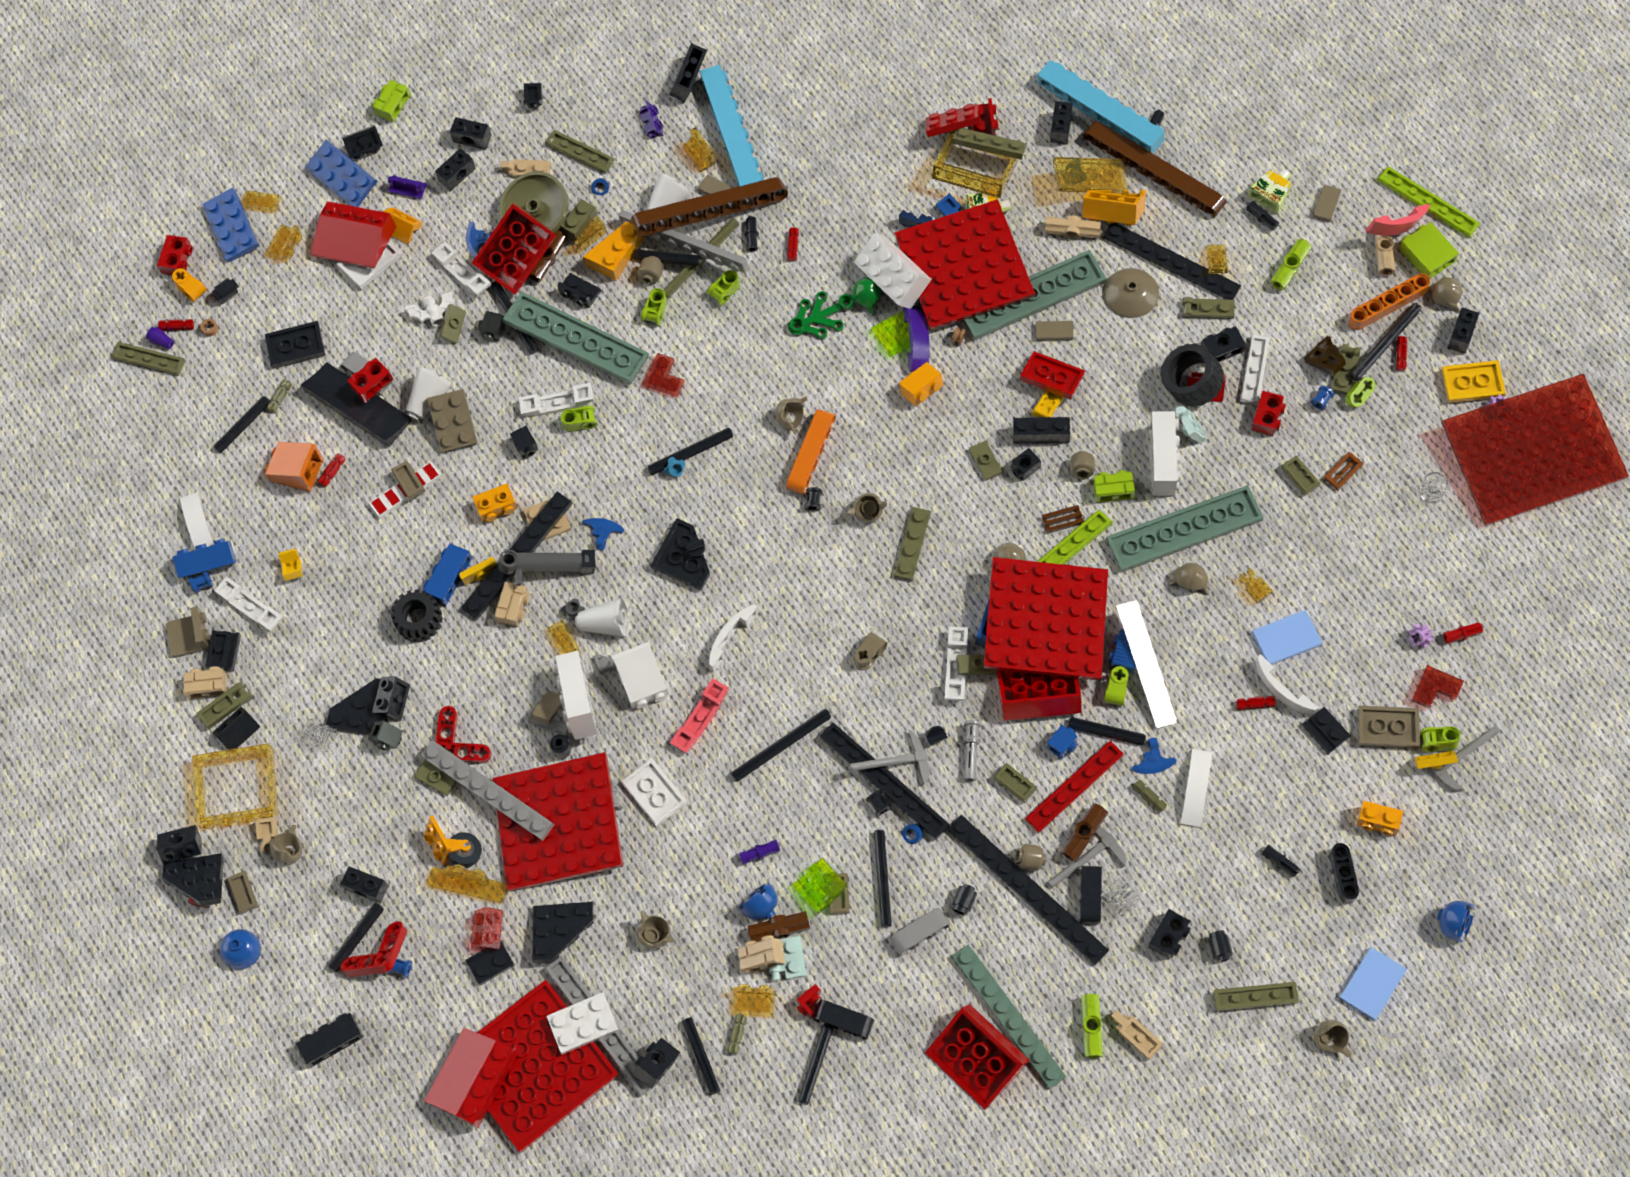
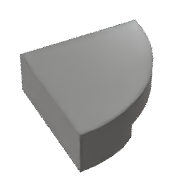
[593,655,616,674]

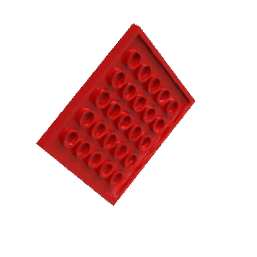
[894,199,1035,330]
[983,557,1108,681]
[493,752,624,892]
[477,980,619,1153]

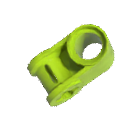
[707,270,740,306]
[641,288,667,326]
[561,405,598,432]
[1104,666,1128,706]
[1420,726,1461,753]

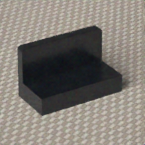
[212,707,260,752]

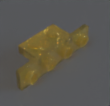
[427,864,507,903]

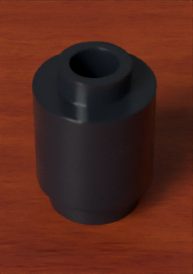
[211,278,239,303]
[550,734,572,759]
[952,884,977,916]
[1208,930,1233,962]

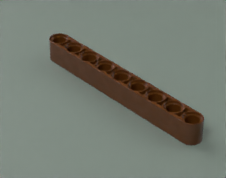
[1083,120,1227,217]
[631,177,788,236]

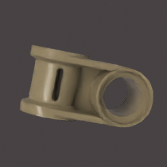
[855,632,888,670]

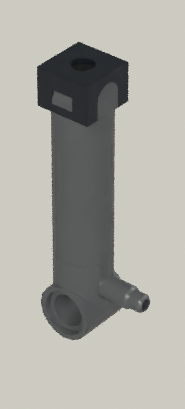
[498,550,596,586]

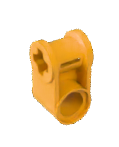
[172,269,207,302]

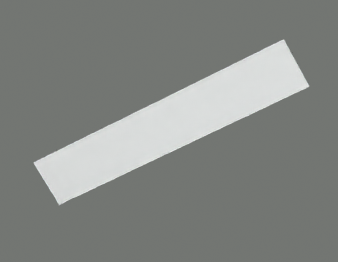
[1116,600,1176,728]

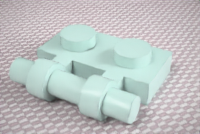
[1175,406,1207,443]
[768,936,807,982]

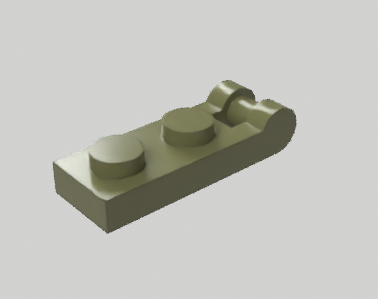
[1182,297,1234,319]
[1331,344,1361,395]
[196,682,253,729]

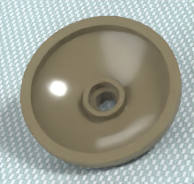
[1104,268,1159,318]

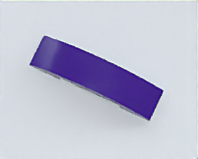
[903,306,930,372]

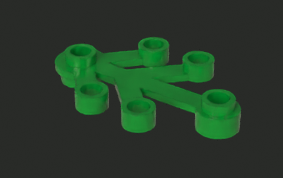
[788,291,854,340]

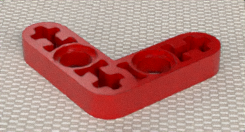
[435,705,492,763]
[340,921,407,977]

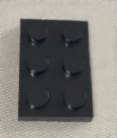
[265,321,326,369]

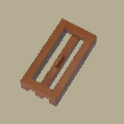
[1324,452,1364,491]

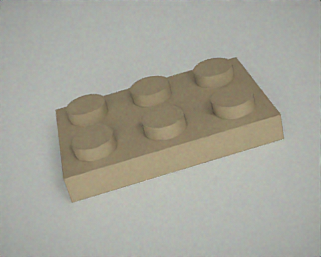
[427,389,478,452]
[1358,706,1420,748]

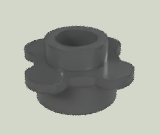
[562,599,585,621]

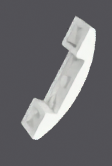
[432,242,491,296]
[519,383,594,416]
[180,492,214,550]
[214,576,283,632]
[709,604,759,672]
[945,626,968,701]
[1255,655,1318,716]
[1181,749,1212,828]

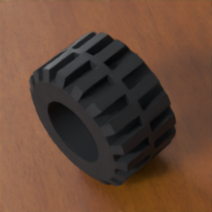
[391,590,443,642]

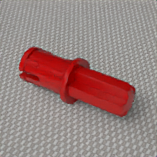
[1443,622,1483,644]

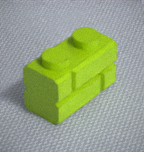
[372,79,411,122]
[1093,470,1135,503]

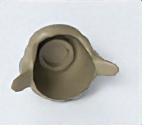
[1431,277,1463,314]
[775,396,807,435]
[847,493,887,523]
[990,543,1026,573]
[1168,563,1209,595]
[270,824,302,863]
[637,911,674,949]
[1314,1020,1352,1057]

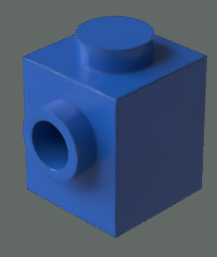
[1047,725,1078,759]

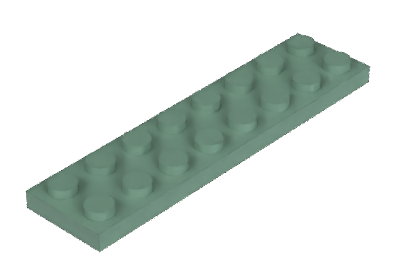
[963,250,1107,340]
[503,291,649,385]
[1106,485,1264,572]

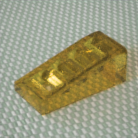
[574,216,607,253]

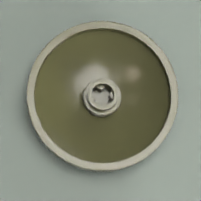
[499,171,569,233]

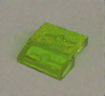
[871,311,910,358]
[792,857,847,916]

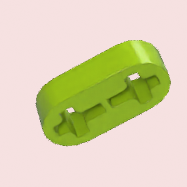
[1345,377,1375,408]

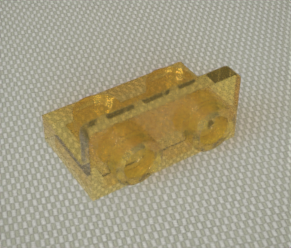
[682,127,716,172]
[266,224,302,263]
[732,984,775,1017]

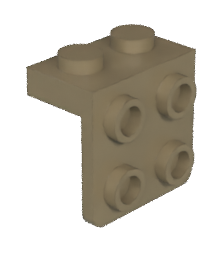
[166,606,210,657]

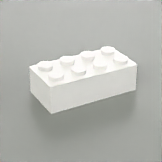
[854,233,932,309]
[1149,411,1181,496]
[553,651,598,740]

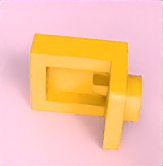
[278,549,303,581]

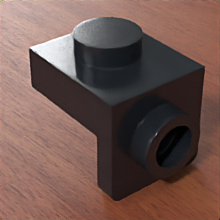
[523,83,543,108]

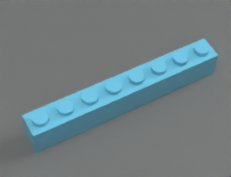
[1037,60,1165,154]
[700,65,764,186]

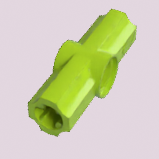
[1270,239,1312,291]
[1081,994,1103,1059]

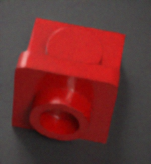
[797,984,821,1018]

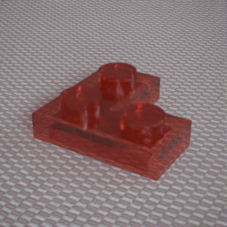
[643,353,685,398]
[1411,665,1464,709]

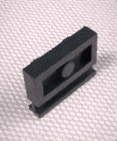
[205,630,241,671]
[1302,707,1351,755]
[466,939,515,986]

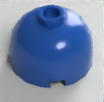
[738,882,778,920]
[1437,900,1475,943]
[220,929,262,970]

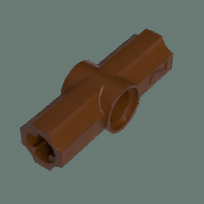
[529,230,567,282]
[1061,803,1108,862]
[747,911,810,942]

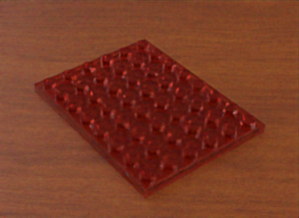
[1441,373,1629,526]

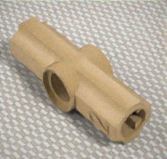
[1044,215,1101,239]
[1375,235,1395,276]

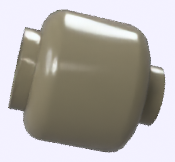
[638,256,664,284]
[1070,451,1095,480]
[1015,844,1046,871]

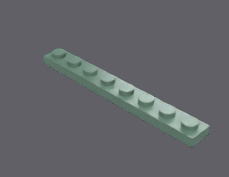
[952,944,1066,1090]

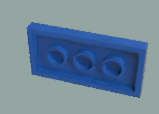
[305,139,377,207]
[202,187,259,262]

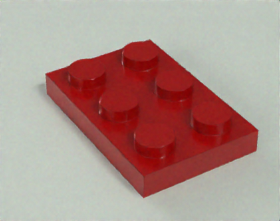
[926,104,980,137]
[1019,351,1086,400]

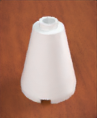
[646,173,690,210]
[406,367,451,420]
[575,599,630,637]

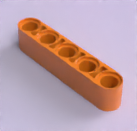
[1349,274,1430,330]
[786,409,836,495]

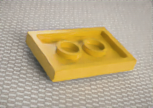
[1441,360,1506,403]

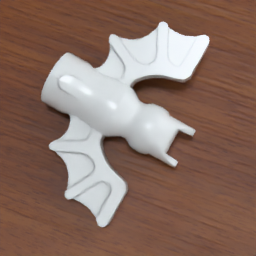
[404,291,455,327]

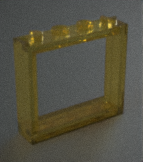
[932,128,1019,199]
[192,743,279,829]

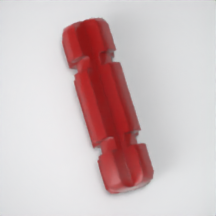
[787,227,799,261]
[158,319,195,331]
[1396,336,1407,371]
[318,453,346,487]
[1236,695,1276,710]

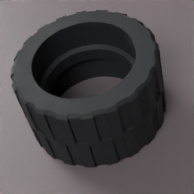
[1160,343,1224,407]

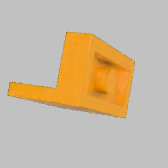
[383,207,423,244]

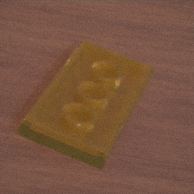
[1053,157,1128,193]

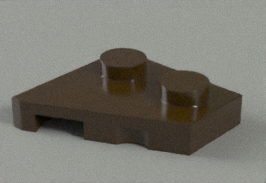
[1304,335,1346,376]

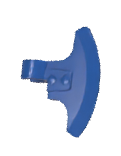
[466,222,492,258]
[583,518,625,550]
[1132,737,1177,774]

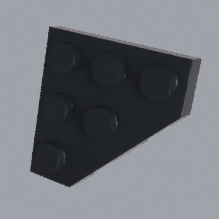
[650,518,710,591]
[325,678,388,735]
[162,853,224,906]
[532,901,594,964]

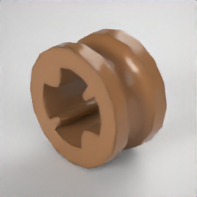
[200,319,218,337]
[952,327,966,345]

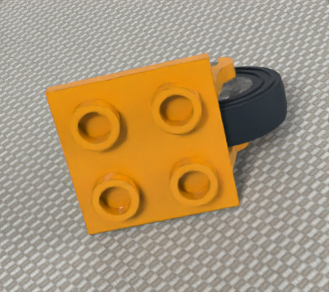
[424,815,482,868]

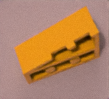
[1082,190,1146,226]
[583,222,644,281]

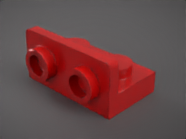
[972,98,998,136]

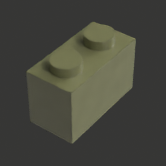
[560,199,598,244]

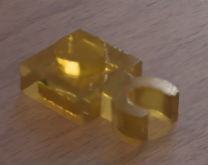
[1239,568,1273,604]

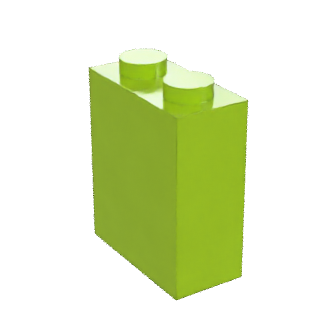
[1399,222,1459,279]

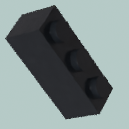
[669,43,707,102]
[1013,417,1070,444]
[296,1013,364,1068]

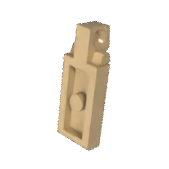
[500,159,551,178]
[1110,1010,1163,1060]

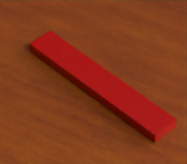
[1025,740,1124,834]

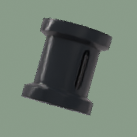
[805,487,823,511]
[866,790,891,817]

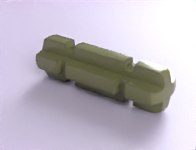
[267,379,292,413]
[1133,780,1167,813]
[727,1014,747,1055]

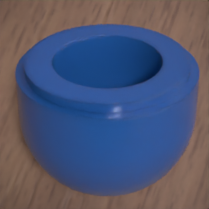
[591,178,610,195]
[902,824,923,844]

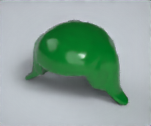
[851,277,882,315]

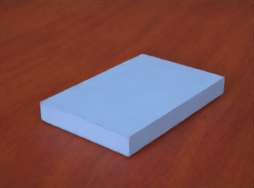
[1252,610,1323,665]
[1339,947,1407,1021]

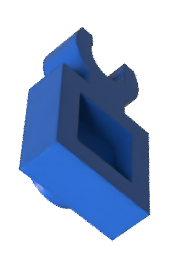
[935,193,961,216]

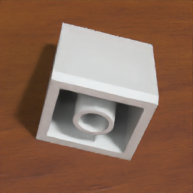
[612,642,669,709]

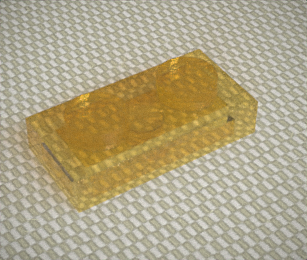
[242,190,281,213]

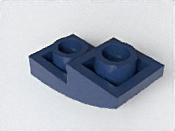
[899,210,935,228]

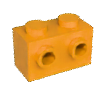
[899,362,944,407]
[473,483,518,522]
[1356,801,1403,836]

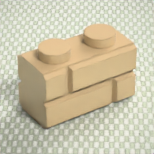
[494,582,530,627]
[184,667,227,700]
[738,936,785,974]

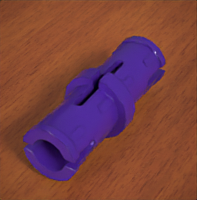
[739,839,780,865]

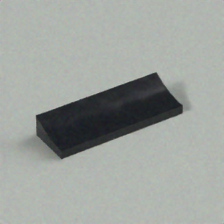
[301,362,412,447]

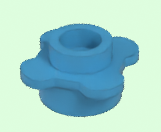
[664,457,685,477]

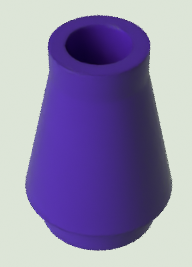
[146,327,175,350]

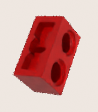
[157,235,193,275]
[348,357,394,403]
[1251,390,1286,436]

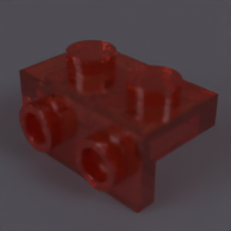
[470,907,503,951]

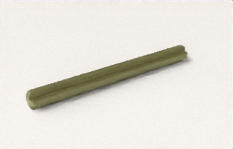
[663,218,739,298]

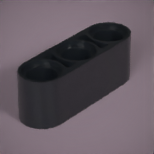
[1329,843,1359,904]
[1080,865,1102,924]
[812,999,875,1040]

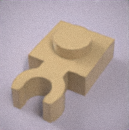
[255,817,278,853]

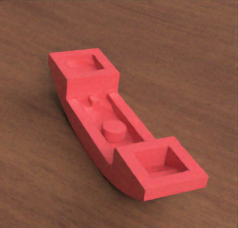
[1366,204,1430,236]
[670,678,729,754]

